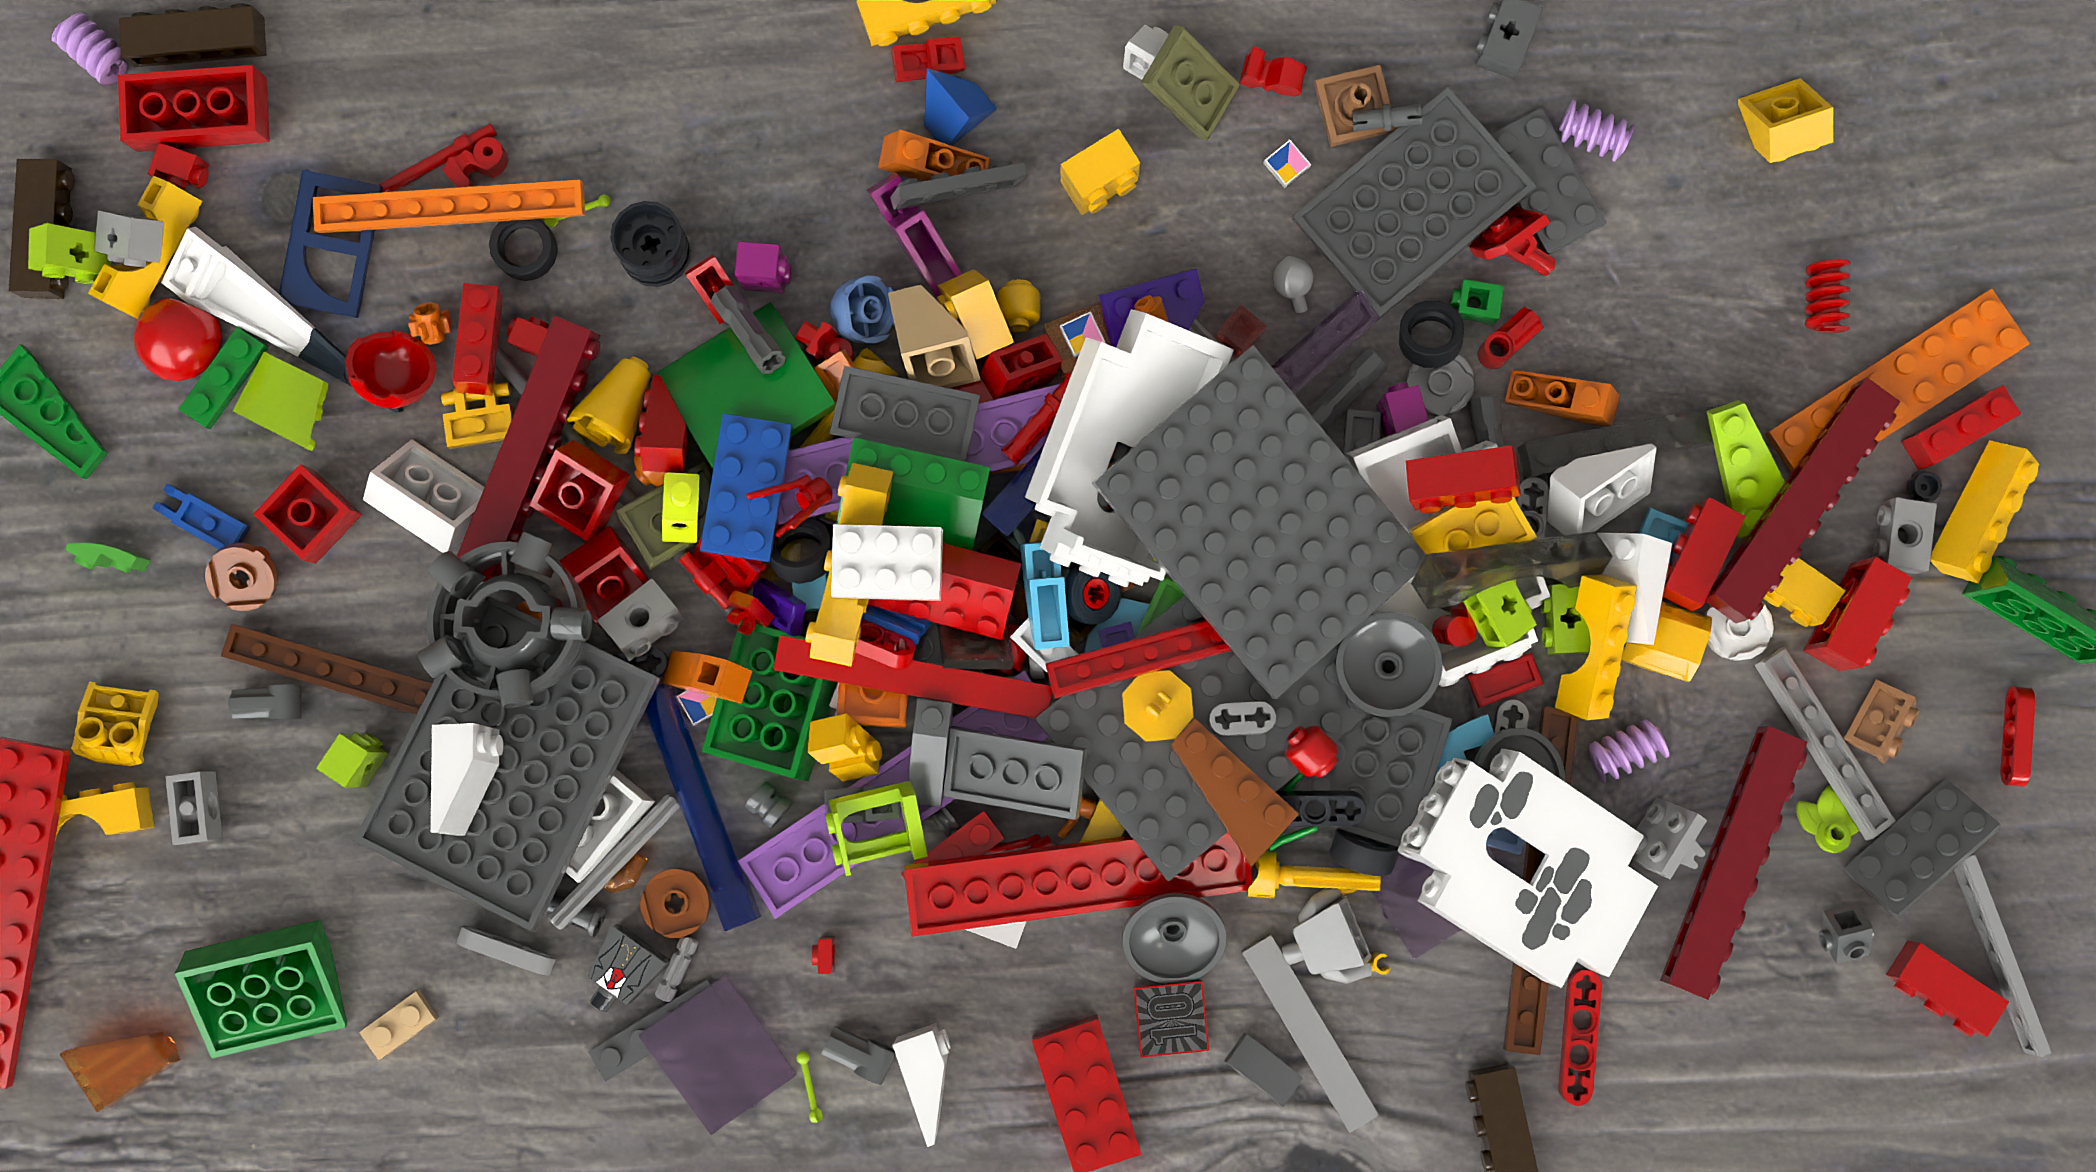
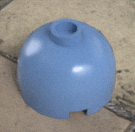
[830,275,895,344]

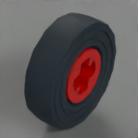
[1064,565,1121,625]

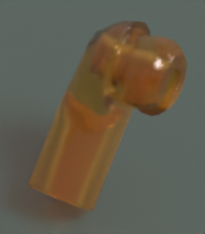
[603,853,649,893]

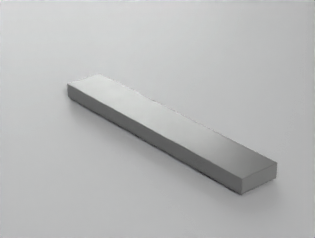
[1754,646,1896,840]
[1954,854,2052,1058]
[1241,934,1379,1133]

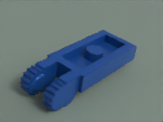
[152,483,251,550]

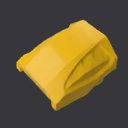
[1621,602,1712,682]
[71,681,159,767]

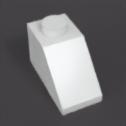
[1123,25,1169,80]

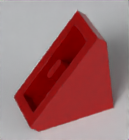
[684,254,734,325]

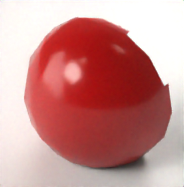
[133,297,222,382]
[345,330,437,409]

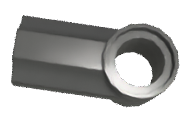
[228,684,301,720]
[822,1026,896,1085]

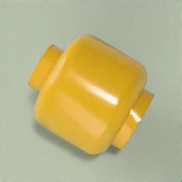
[997,279,1041,332]

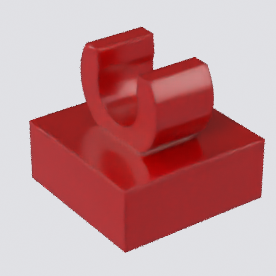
[727,590,775,635]

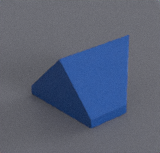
[924,68,997,146]

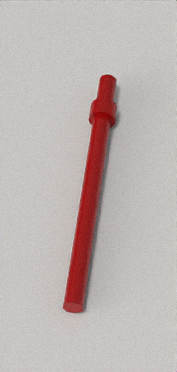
[378,123,497,193]

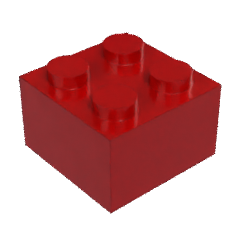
[529,439,631,541]
[253,464,362,564]

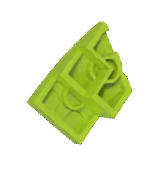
[233,352,329,451]

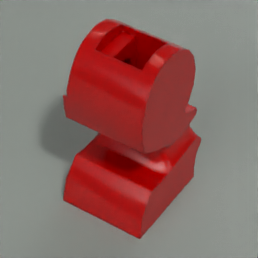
[1239,46,1307,96]
[442,137,509,188]
[1432,598,1477,646]

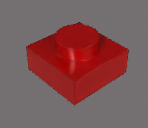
[812,936,835,974]

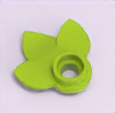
[1796,785,1859,853]

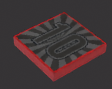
[1133,980,1210,1058]

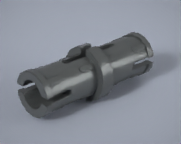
[1352,103,1422,132]

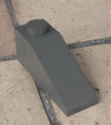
[909,699,955,807]

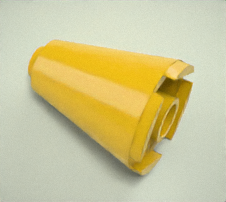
[567,356,652,454]

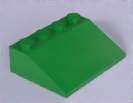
[837,437,990,551]
[1962,556,2096,664]
[702,620,837,781]
[174,920,347,1058]

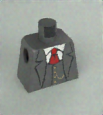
[588,924,670,1012]

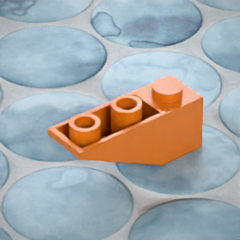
[878,129,990,181]
[1504,370,1620,428]
[661,651,752,704]

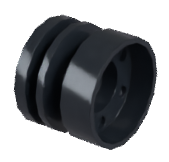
[610,201,691,287]

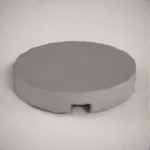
[1406,354,1474,416]

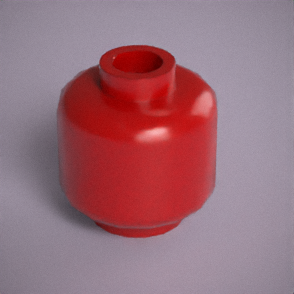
[1285,725,1338,778]

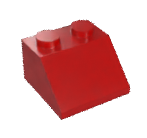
[559,526,650,628]

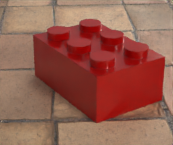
[1803,557,1912,671]

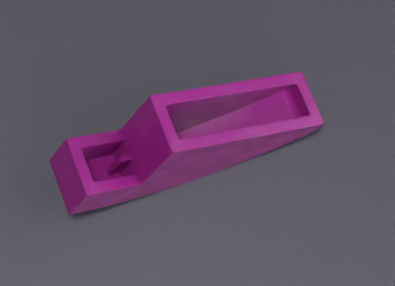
[866,172,962,300]

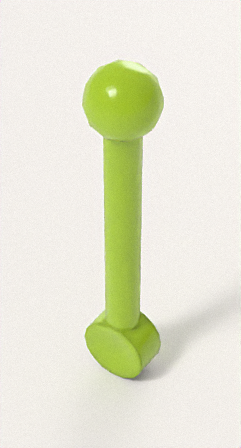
[544,194,611,227]
[796,1051,823,1123]

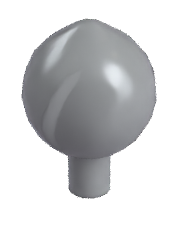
[1272,256,1314,313]

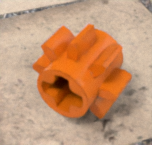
[408,302,452,345]

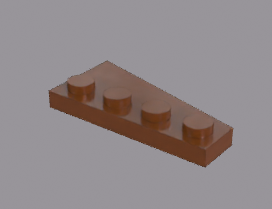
[1171,719,1299,867]

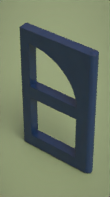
[279,169,383,318]

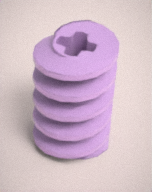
[51,12,128,86]
[1558,99,1636,162]
[1589,720,1669,783]

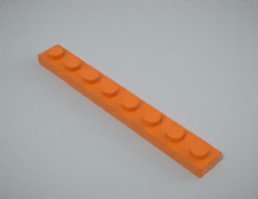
[313,180,585,233]

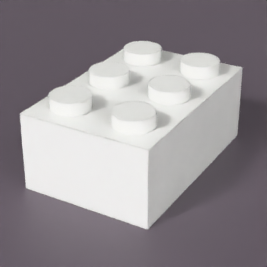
[831,524,943,601]

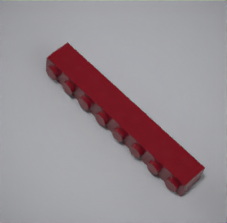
[457,316,601,582]
[1706,377,1901,624]
[1660,726,1807,1000]

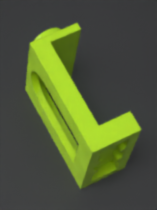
[825,781,928,876]

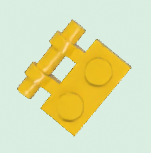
[441,381,514,449]

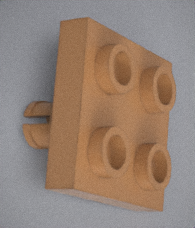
[1314,65,1397,147]

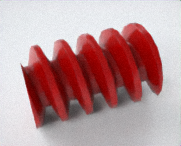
[1805,259,1851,333]

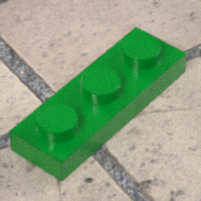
[178,327,269,430]

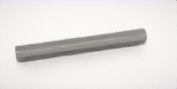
[548,794,680,930]

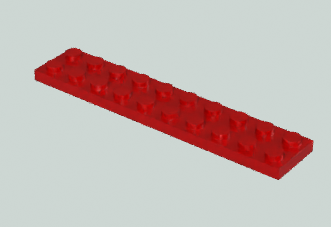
[0,737,71,1089]
[904,832,1252,937]

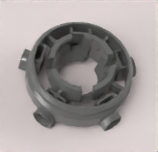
[418,532,592,708]

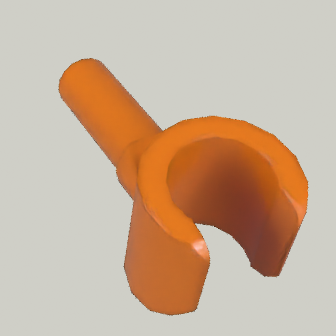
[1057,797,1096,839]

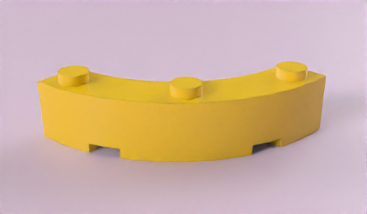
[806,463,894,666]

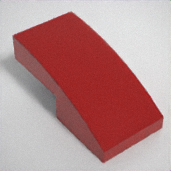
[891,37,965,82]

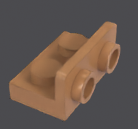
[1844,680,1920,764]

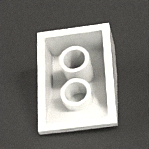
[1547,444,1656,544]
[1586,533,1672,645]
[431,723,503,836]
[566,769,655,883]
[893,1023,951,1147]

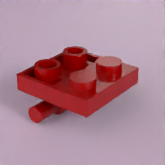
[679,538,767,610]

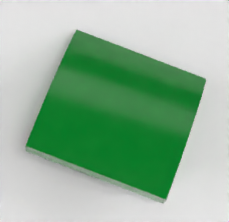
[657,302,836,469]

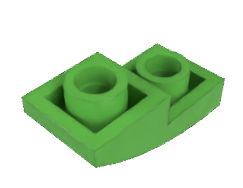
[64,543,151,573]

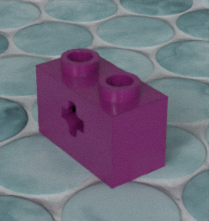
[735,242,792,293]
[1376,383,1429,437]

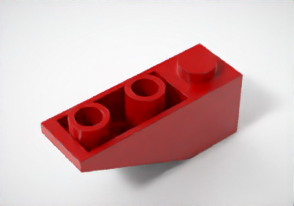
[635,375,688,473]

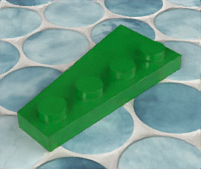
[0,344,108,479]

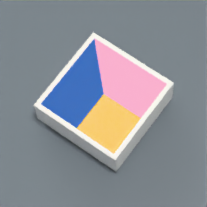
[1263,140,1311,188]
[1060,311,1105,358]
[677,690,717,726]

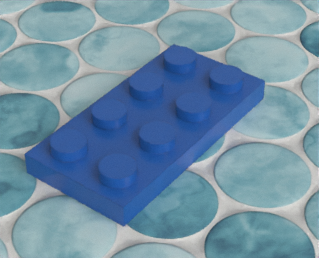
[700,414,793,562]

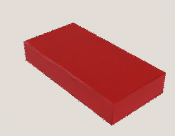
[1466,652,1544,708]

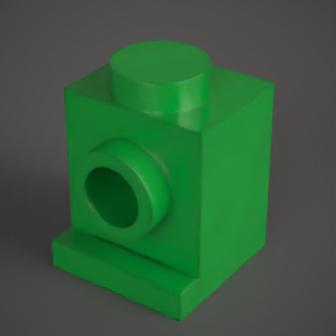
[1449,279,1504,326]

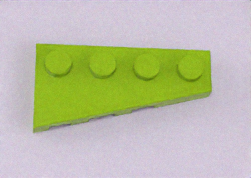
[1707,400,1785,538]

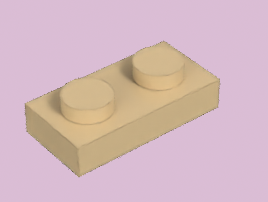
[359,990,439,1061]

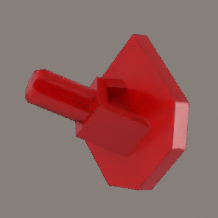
[1469,207,1556,276]

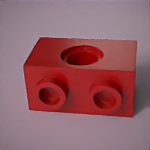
[979,334,1063,400]

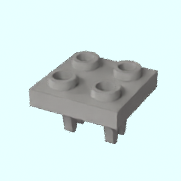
[1630,797,1707,879]

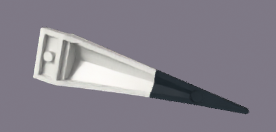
[161,227,404,413]

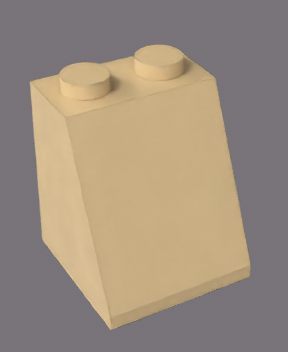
[888,285,980,388]

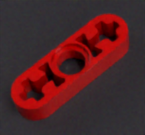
[856,619,915,669]
[2000,686,2035,787]

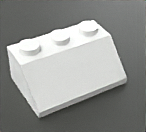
[363,439,484,553]

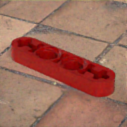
[1558,968,1602,1106]

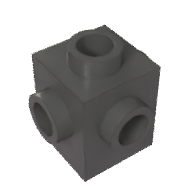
[1818,903,1874,963]

